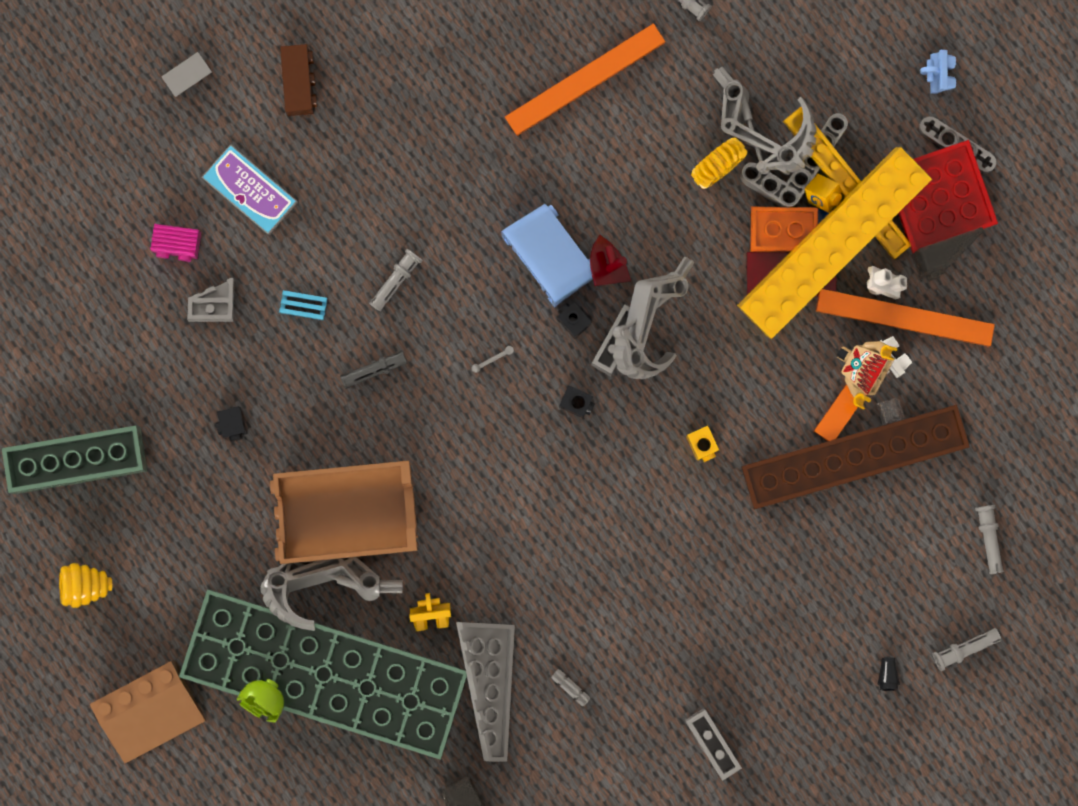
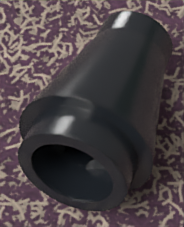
[877,657,900,691]

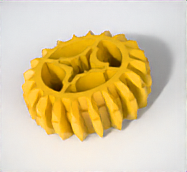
[691,138,748,189]

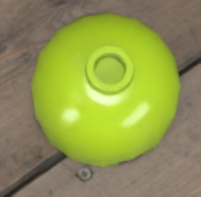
[237,679,284,723]

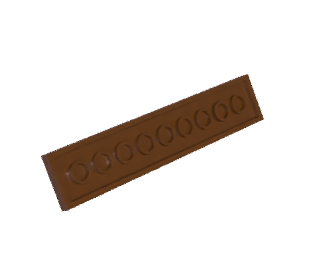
[741,404,970,510]

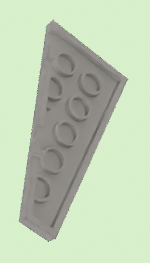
[456,622,515,762]

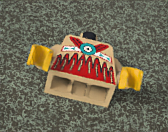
[837,341,897,410]

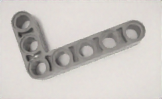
[740,113,848,207]

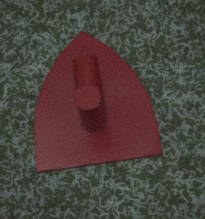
[590,235,631,286]

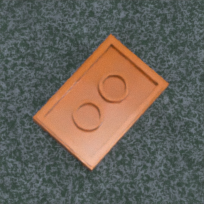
[750,206,818,252]

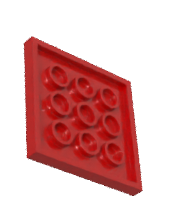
[898,140,998,254]

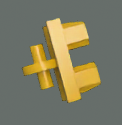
[410,593,451,631]

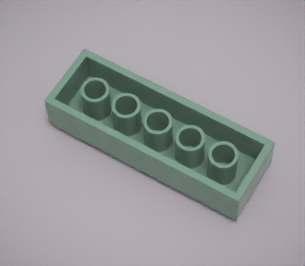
[2,426,148,494]

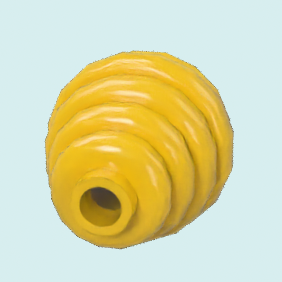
[59,563,112,608]

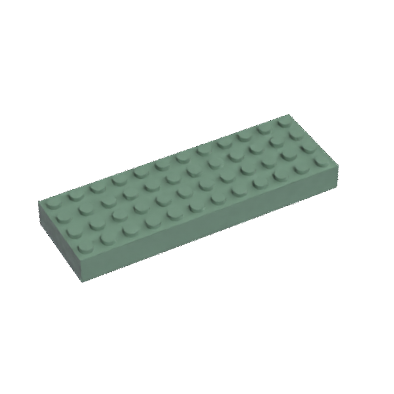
[179,589,467,760]

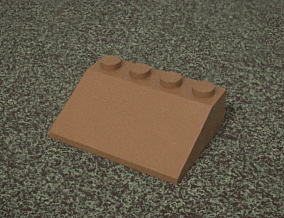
[90,661,206,764]

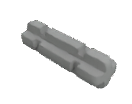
[551,669,590,706]

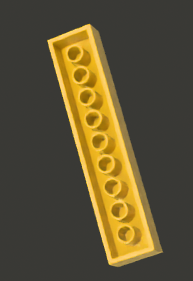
[737,147,932,339]

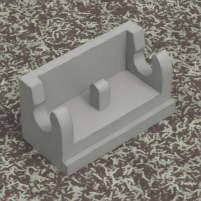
[162,52,212,97]

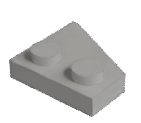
[187,278,234,322]

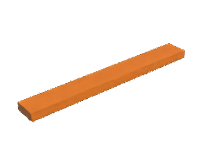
[505,23,665,136]
[815,289,995,347]

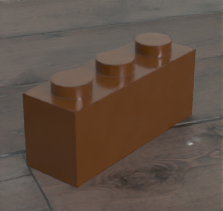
[280,44,317,116]

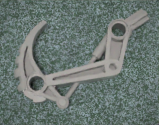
[713,66,816,175]
[613,257,694,379]
[260,557,403,630]

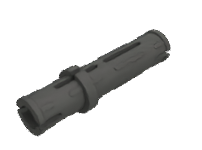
[340,350,408,389]

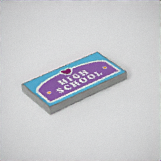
[201,144,298,235]

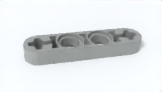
[919,117,996,174]

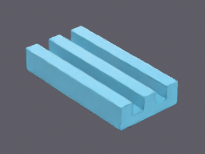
[279,290,328,321]

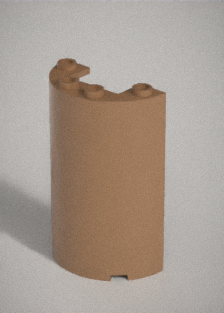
[270,461,418,564]

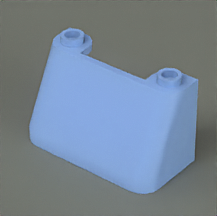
[501,204,593,308]

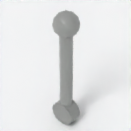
[472,346,514,373]

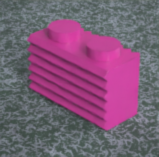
[151,224,201,262]

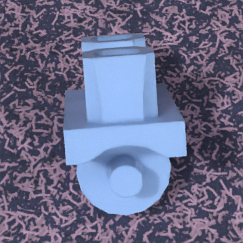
[920,49,956,94]

